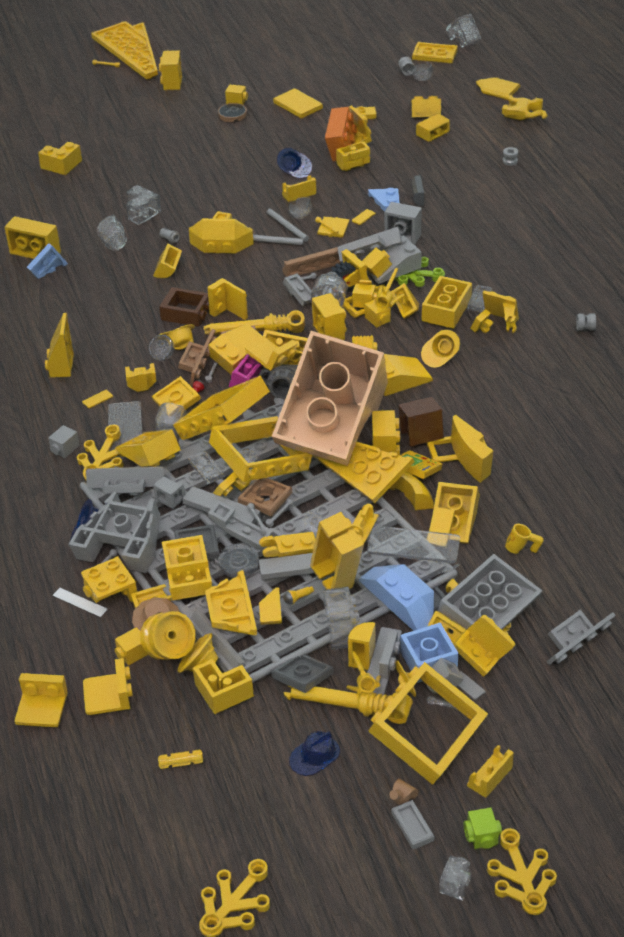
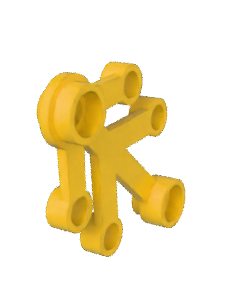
[77,425,125,480]
[487,828,557,915]
[199,859,270,937]

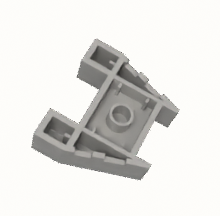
[68,492,160,573]

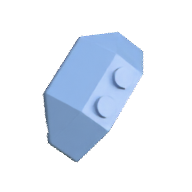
[359,564,434,631]

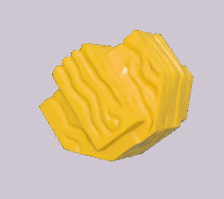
[125,363,156,392]

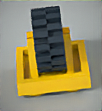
[327,249,370,294]

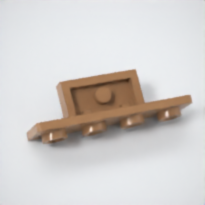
[178,329,217,386]

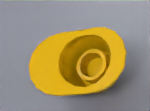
[155,324,195,350]
[421,329,460,368]

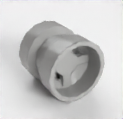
[398,57,415,76]
[576,313,596,331]

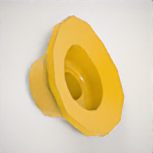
[178,633,218,674]

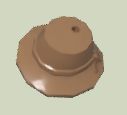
[132,597,180,631]

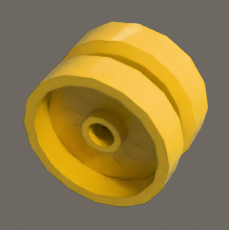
[140,611,195,660]

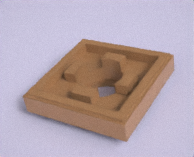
[238,478,292,516]

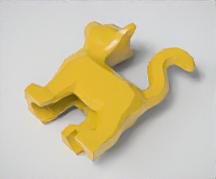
[502,95,547,120]

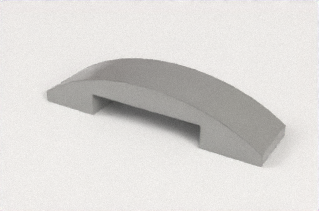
[208,500,285,549]

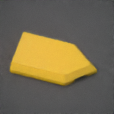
[476,77,520,100]

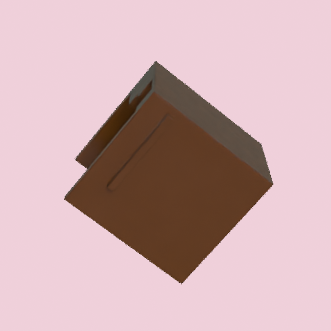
[399,397,444,447]

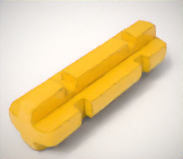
[158,750,203,769]

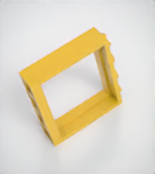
[173,376,270,440]
[209,416,312,482]
[368,662,488,785]

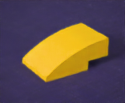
[451,415,493,483]
[162,535,212,601]

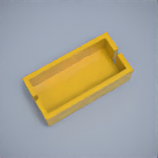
[310,512,364,597]

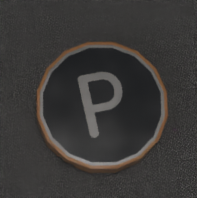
[218,103,247,122]

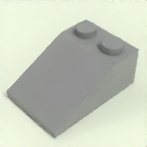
[367,236,422,284]

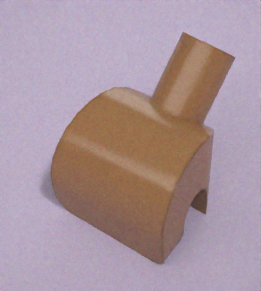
[389,778,418,805]

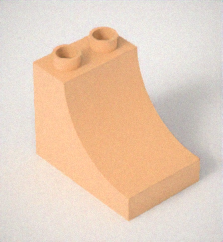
[272,331,388,465]

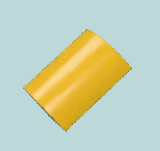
[153,243,182,278]
[348,622,376,670]

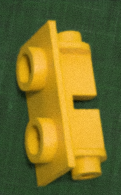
[352,504,379,543]

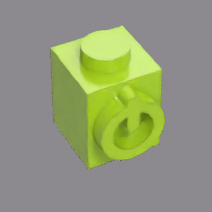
[463,807,502,849]

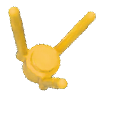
[375,268,405,308]
[346,651,381,694]

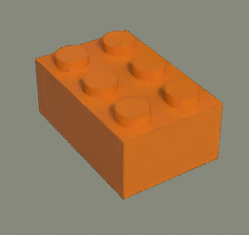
[325,107,357,161]

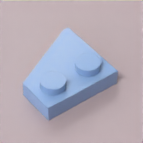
[368,188,399,211]
[27,243,68,279]

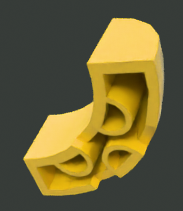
[389,472,434,510]

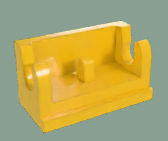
[282,175,316,202]
[467,745,514,798]

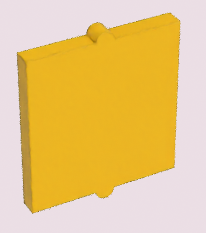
[317,217,349,237]

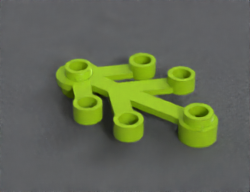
[394,257,445,287]

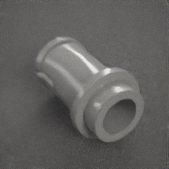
[159,227,180,243]

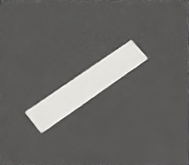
[53,588,107,617]

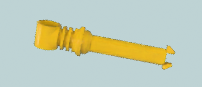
[204,310,305,335]
[284,685,413,724]

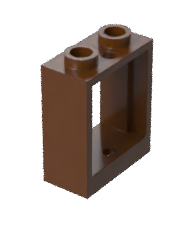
[159,287,209,327]

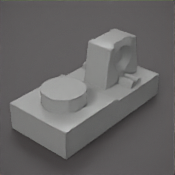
[283,273,317,306]

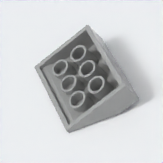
[438,554,542,630]

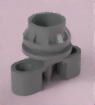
[259,364,298,399]

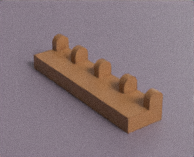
[282,247,341,277]

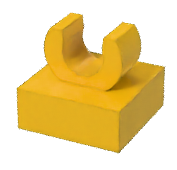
[470,309,493,333]

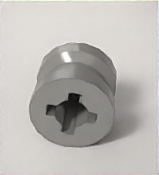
[503,147,518,166]

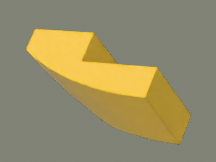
[259,587,282,625]

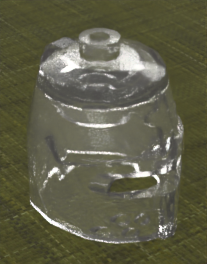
[97,215,127,251]
[155,403,187,437]

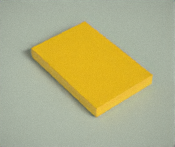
[412,42,458,63]
[273,88,323,119]

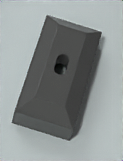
[412,175,424,206]

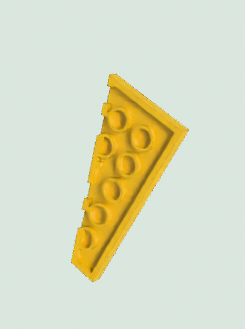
[312,442,415,503]

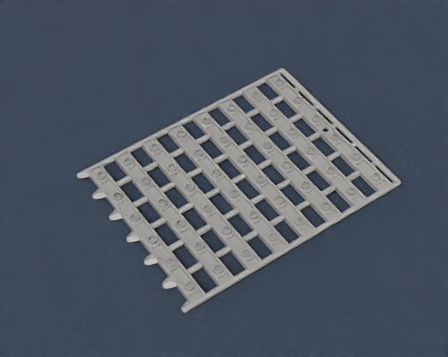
[80,397,458,683]

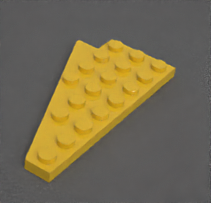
[91,21,158,79]

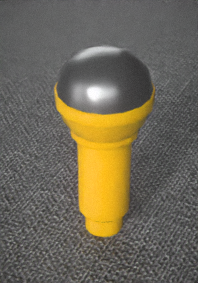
[283,586,314,605]

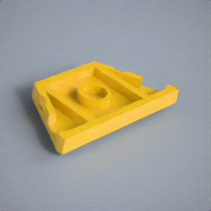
[205,570,257,635]

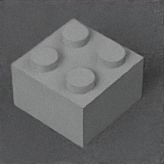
[384,202,422,245]

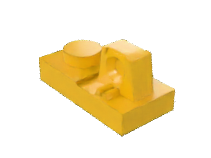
[213,472,251,497]

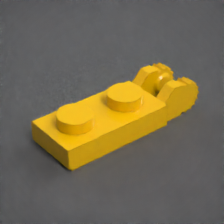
[259,532,315,558]

